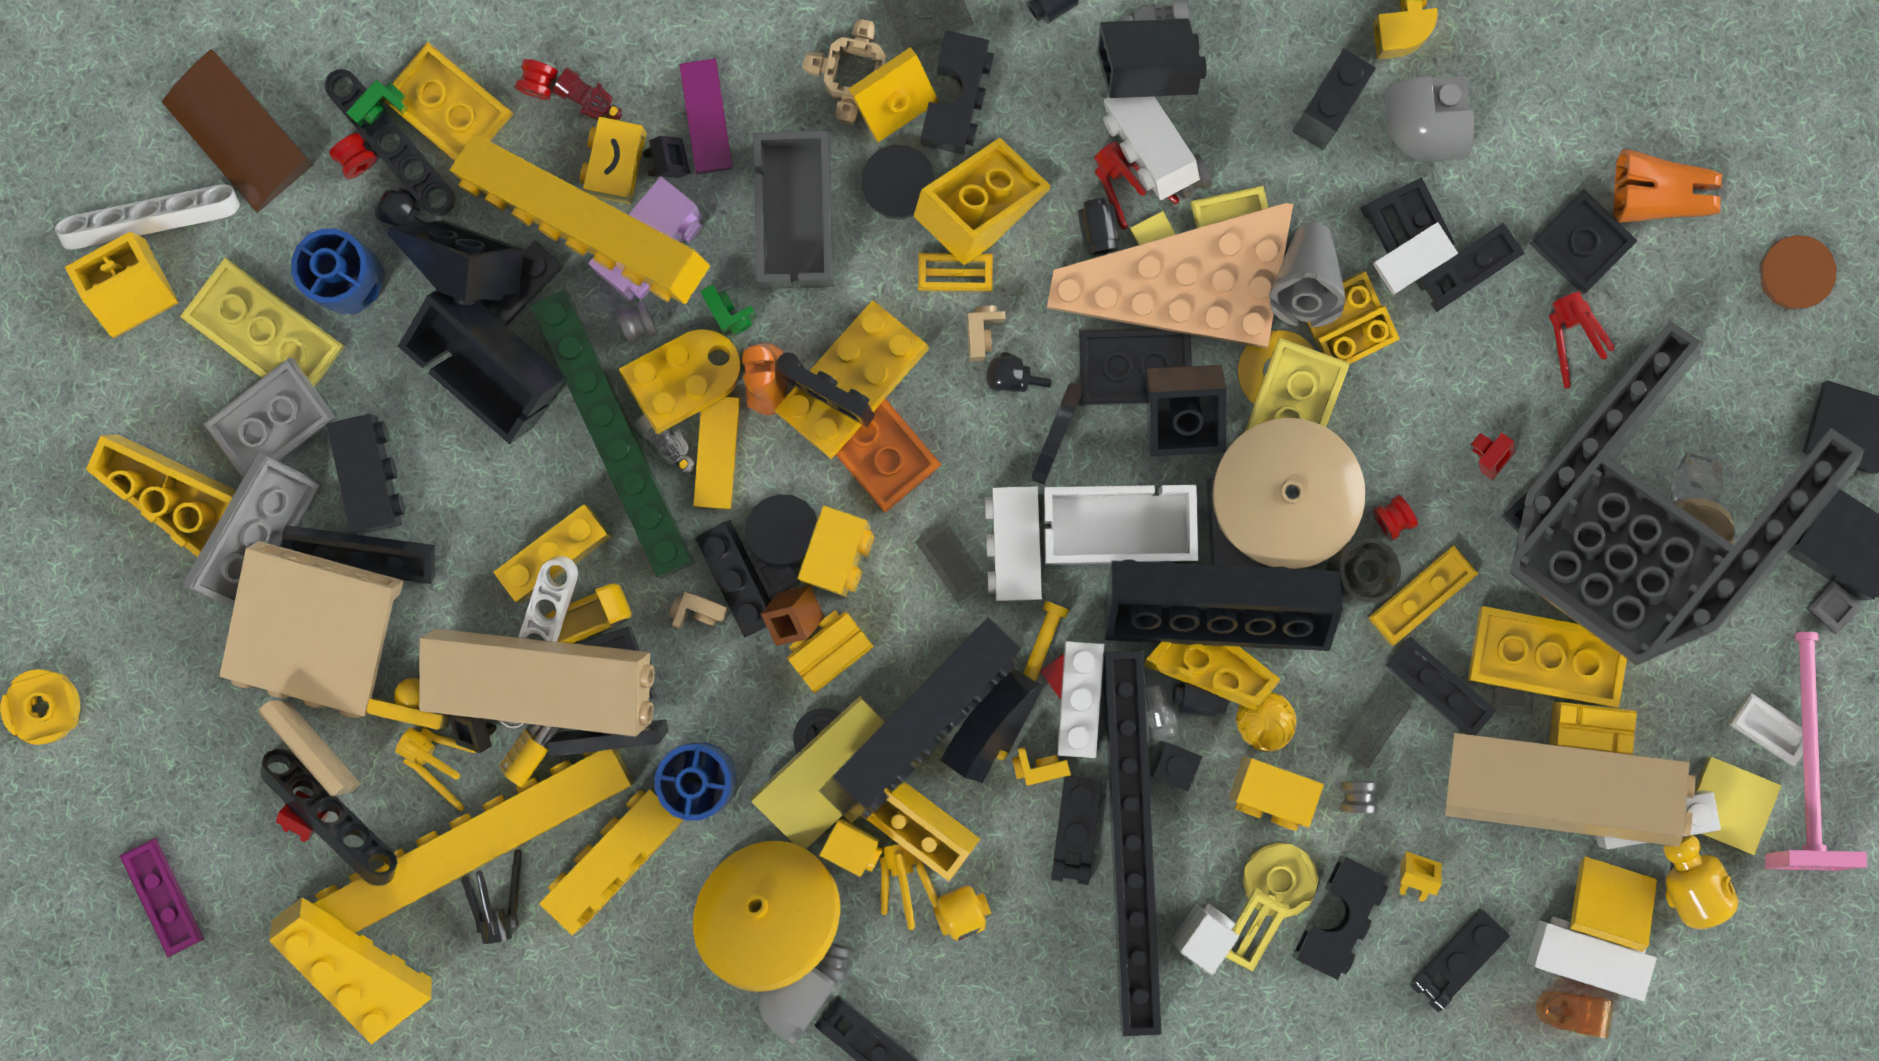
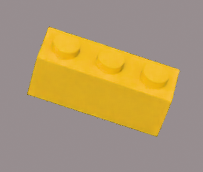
[493,504,612,604]
[866,781,980,881]

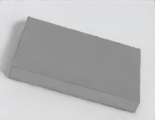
[203,358,337,479]

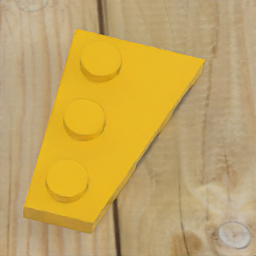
[1144,642,1280,710]

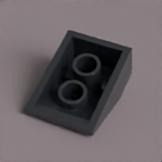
[388,220,524,305]

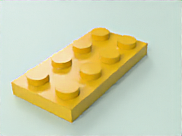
[774,300,929,459]
[1467,606,1627,708]

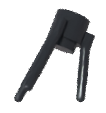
[461,849,521,944]

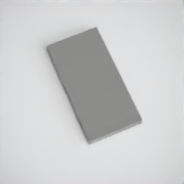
[183,452,321,608]

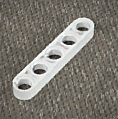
[55,184,240,250]
[499,556,578,728]

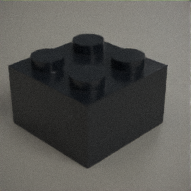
[1146,365,1227,456]

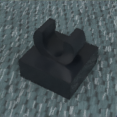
[643,136,691,178]
[448,714,497,753]

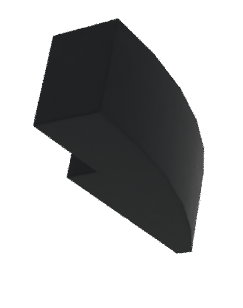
[940,669,1044,783]

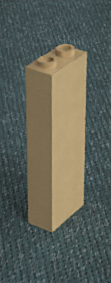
[419,629,655,736]
[1445,733,1695,847]

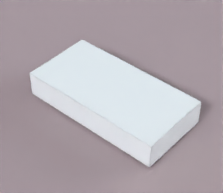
[1373,222,1458,295]
[1728,693,1803,766]

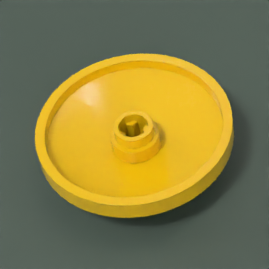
[693,841,840,992]

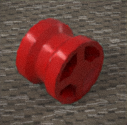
[514,59,558,100]
[329,133,377,179]
[1372,494,1418,541]

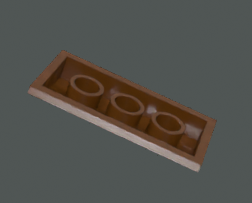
[162,49,314,213]

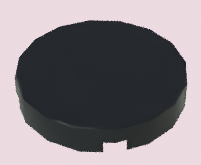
[861,145,935,219]
[745,494,818,568]

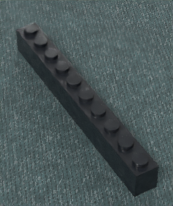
[1103,651,1162,1036]

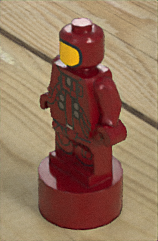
[552,67,622,120]

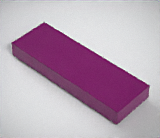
[679,58,733,175]
[119,838,205,958]

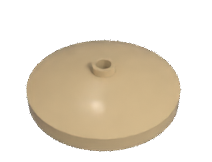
[1212,418,1365,569]

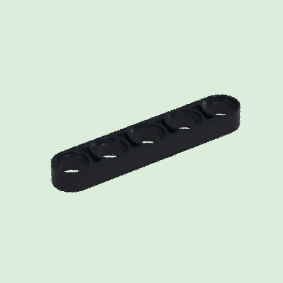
[325,69,455,216]
[260,749,398,886]

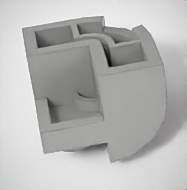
[1384,76,1474,162]
[758,968,836,1046]

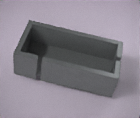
[753,131,834,289]

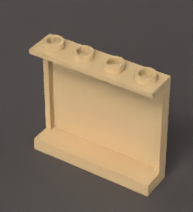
[219,541,403,718]

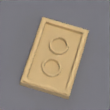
[258,700,361,796]

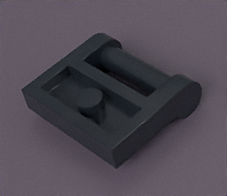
[1360,177,1455,254]

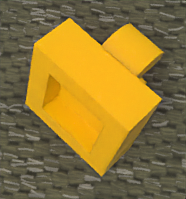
[1400,851,1442,902]

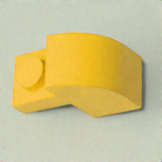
[1373,0,1438,60]

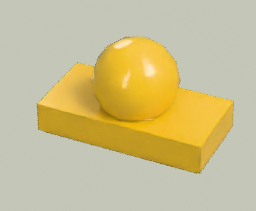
[366,677,449,730]

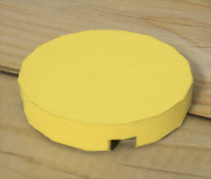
[1242,842,1319,918]

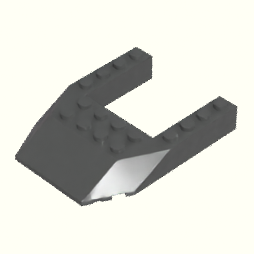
[1510,321,1864,666]

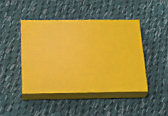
[384,42,513,161]

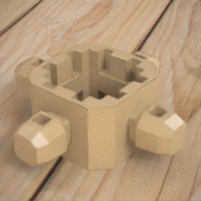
[803,19,887,125]

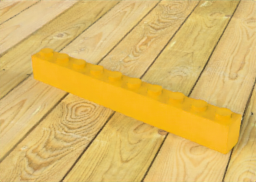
[281,749,635,933]

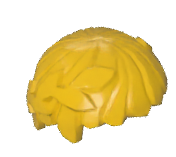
[1235,692,1297,752]

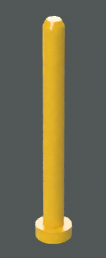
[996,600,1070,761]

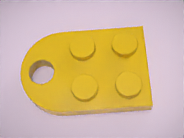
[619,329,740,434]

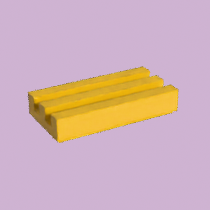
[918,253,993,292]

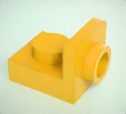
[1012,746,1071,786]

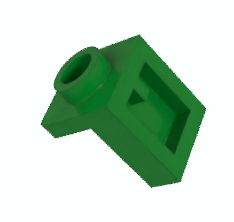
[346,79,407,127]
[700,284,757,336]

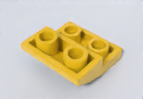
[1306,271,1400,364]

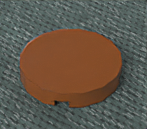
[1759,235,1837,310]

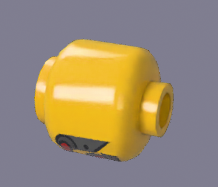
[933,885,992,941]

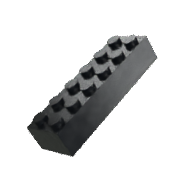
[1104,559,1343,651]
[819,617,1021,823]

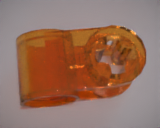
[1535,991,1614,1039]

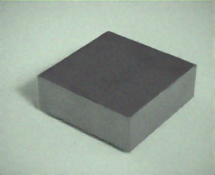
[1806,581,1862,634]

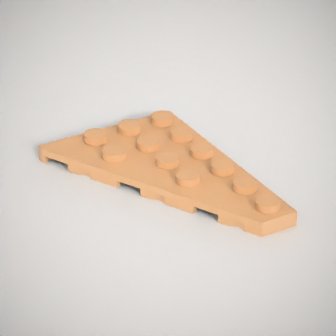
[1046,203,1293,348]

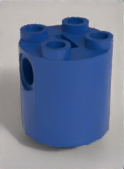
[291,228,384,315]
[655,742,737,821]

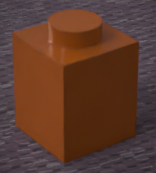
[761,585,825,646]

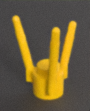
[395,727,476,811]
[879,844,938,930]

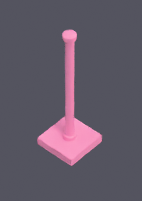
[1765,632,1867,871]

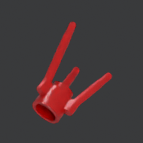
[1094,141,1180,230]
[1549,291,1615,389]

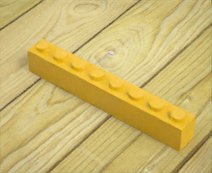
[450,133,710,305]

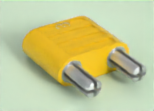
[499,724,559,787]

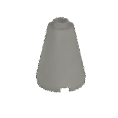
[1270,222,1346,327]

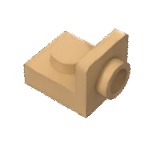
[967,306,1006,362]
[669,591,730,629]

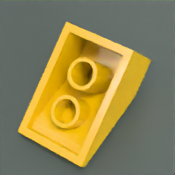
[913,138,1051,265]

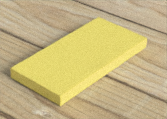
[180,258,345,387]
[750,695,886,849]

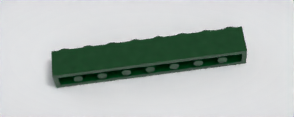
[530,290,695,579]

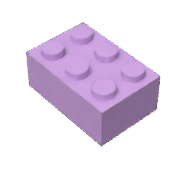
[588,176,703,303]

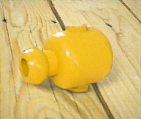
[1663,835,1739,929]

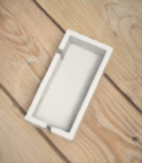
[1043,485,1198,565]

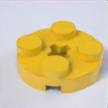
[0,669,81,745]

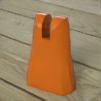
[1613,148,1723,222]
[742,342,787,416]

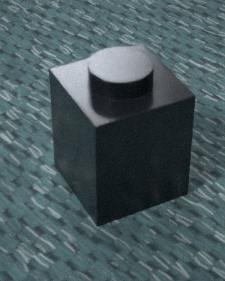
[1150,741,1202,791]

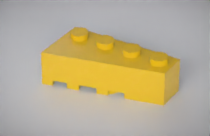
[86,434,237,558]
[539,788,684,936]
[269,897,432,1045]

